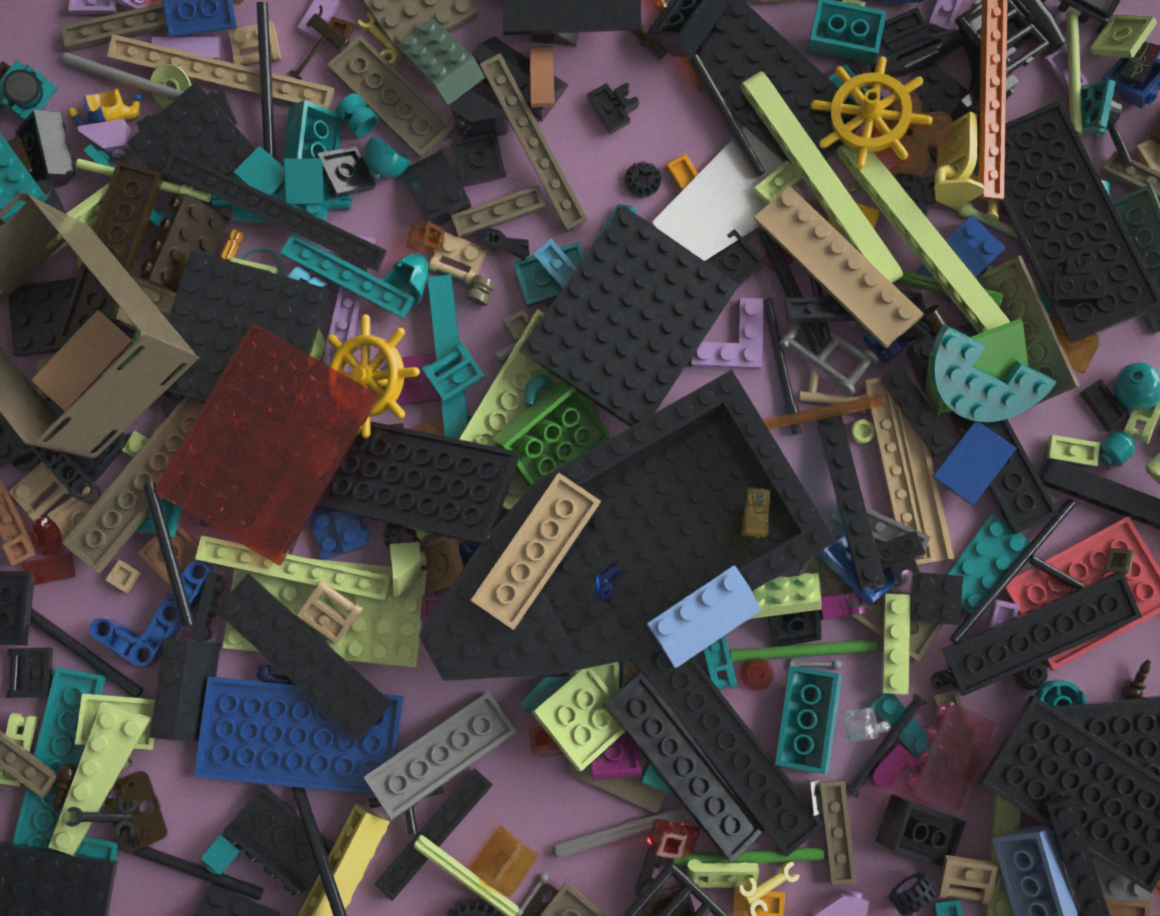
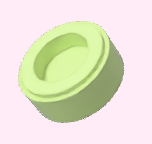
[850,419,875,444]

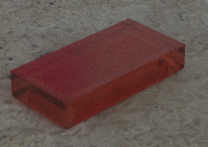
[22,553,76,586]

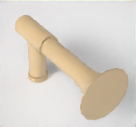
[799,371,867,415]

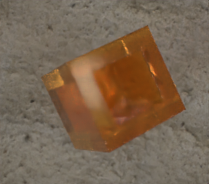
[406,221,445,254]

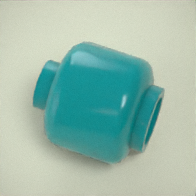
[1098,432,1135,467]

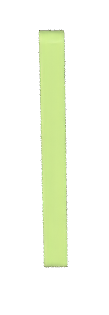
[741,71,903,283]
[837,144,1010,334]

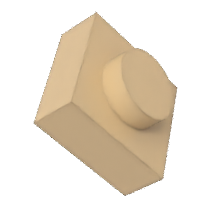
[105,559,142,593]

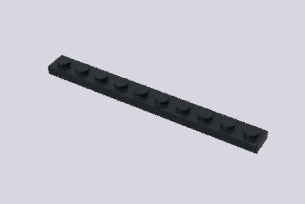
[163,150,387,272]

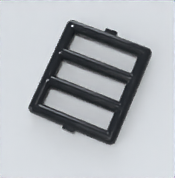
[955,0,1049,76]
[622,862,729,916]

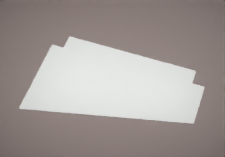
[653,127,805,261]

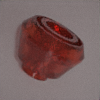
[740,658,774,691]

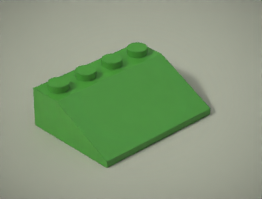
[925,318,1028,414]
[492,381,612,487]

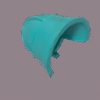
[381,253,428,306]

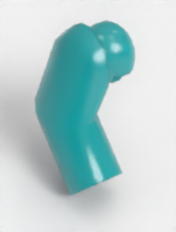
[524,374,551,406]

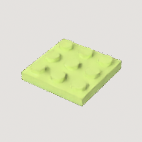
[532,668,624,772]

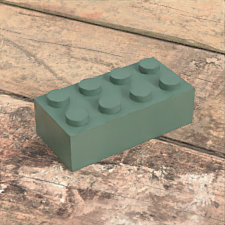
[397,18,485,105]

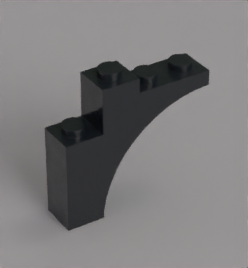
[952,12,1020,119]

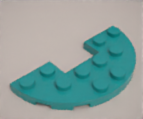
[930,324,1057,422]

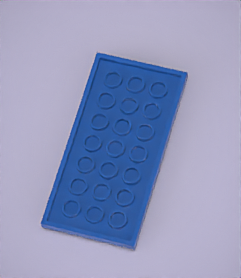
[193,676,404,795]

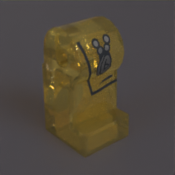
[742,488,770,538]

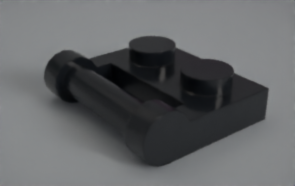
[6,647,53,698]

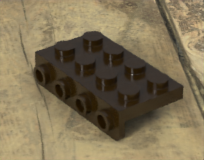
[140,193,229,293]

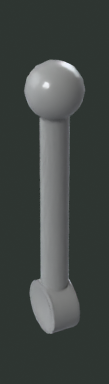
[790,659,841,670]
[516,873,549,916]

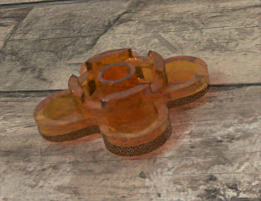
[871,92,953,177]

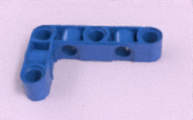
[90,561,214,667]

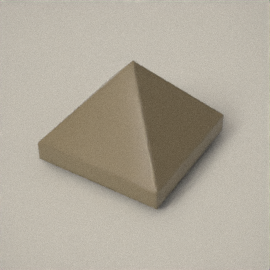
[1105,548,1135,575]

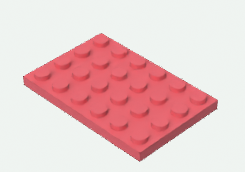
[1004,516,1160,671]

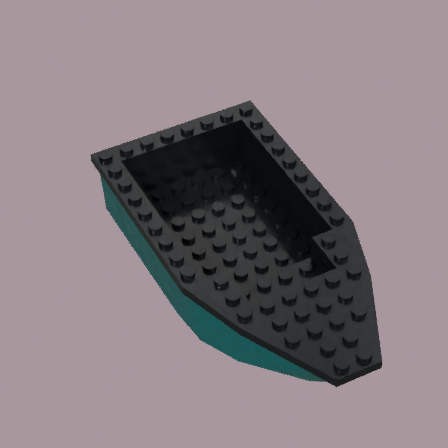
[419,369,837,681]

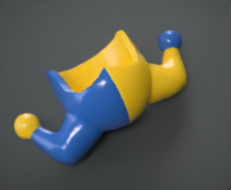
[68,89,143,126]

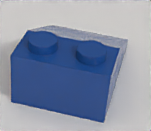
[916,215,1006,303]

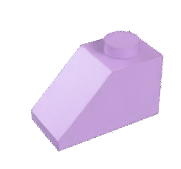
[77,119,134,158]
[809,890,869,916]

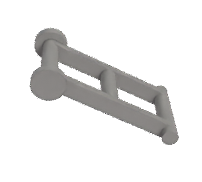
[779,322,879,396]

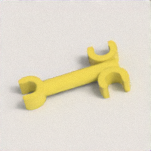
[358,12,400,67]
[735,862,800,916]

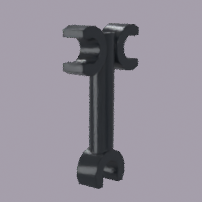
[66,799,137,836]

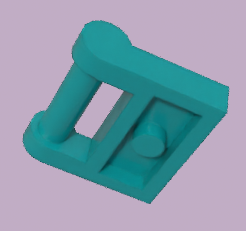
[422,342,485,403]

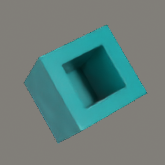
[201,833,244,875]

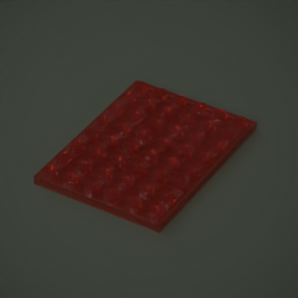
[153,322,380,566]

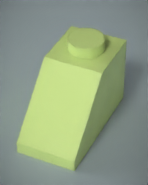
[390,542,426,596]

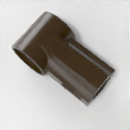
[900,305,950,342]

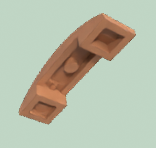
[530,46,555,108]
[0,478,36,567]

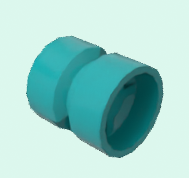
[335,93,379,138]

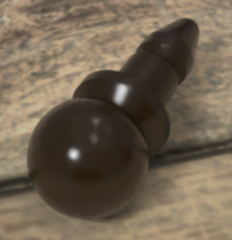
[1122,659,1151,699]
[53,764,77,812]

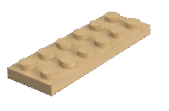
[471,473,601,630]

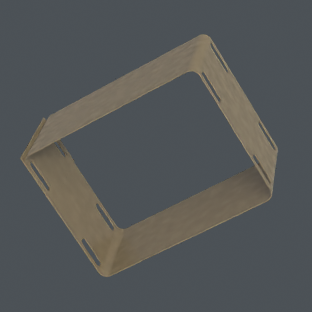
[0,193,200,459]

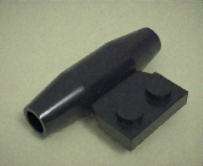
[1007,0,1067,53]
[870,7,962,78]

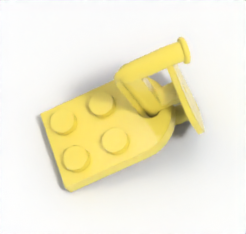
[934,112,999,223]

